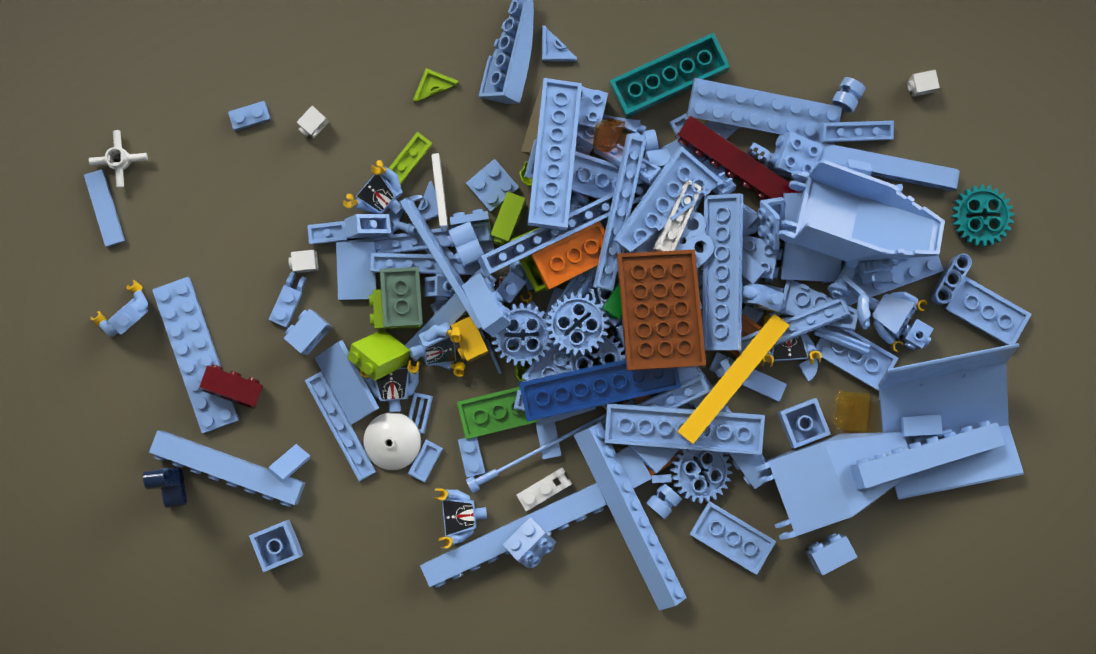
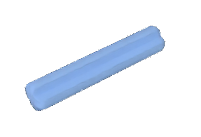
[814,327,870,354]

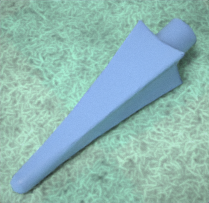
[603,114,647,133]

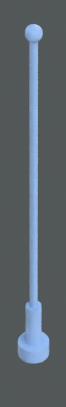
[466,399,635,493]

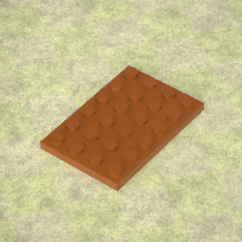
[616,249,706,371]

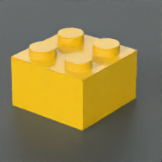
[451,317,490,362]

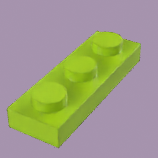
[389,132,433,185]

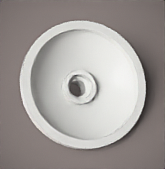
[364,412,421,470]

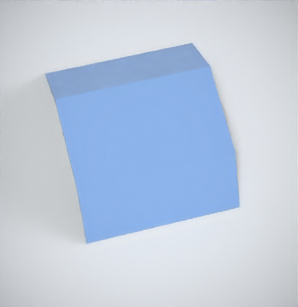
[878,343,1024,500]

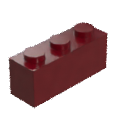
[198,364,263,409]

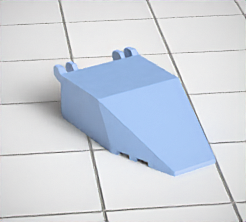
[778,159,945,261]
[754,432,909,540]

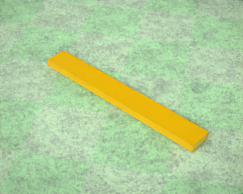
[677,313,790,445]

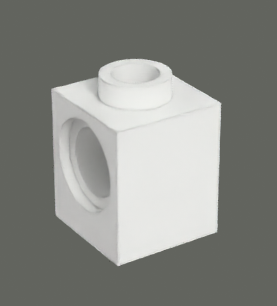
[907,70,940,97]
[297,106,329,138]
[289,250,319,273]

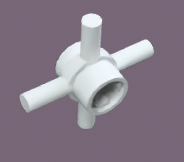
[89,130,148,188]

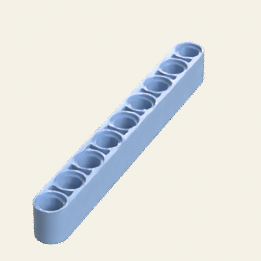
[814,141,960,191]

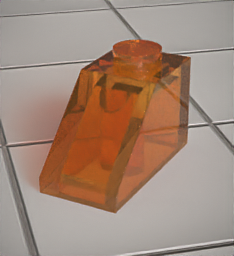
[592,117,626,152]

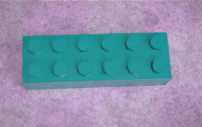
[609,33,730,119]

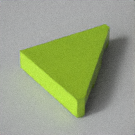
[413,68,459,102]

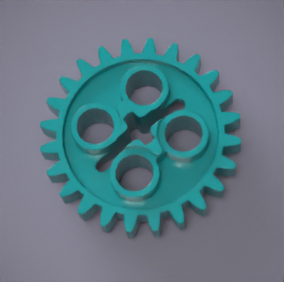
[950,184,1015,247]

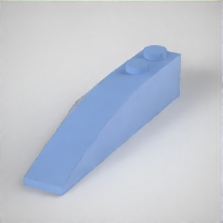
[478,0,534,104]

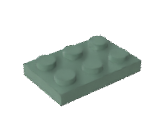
[380,267,423,328]

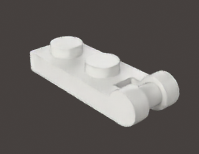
[516,467,572,511]

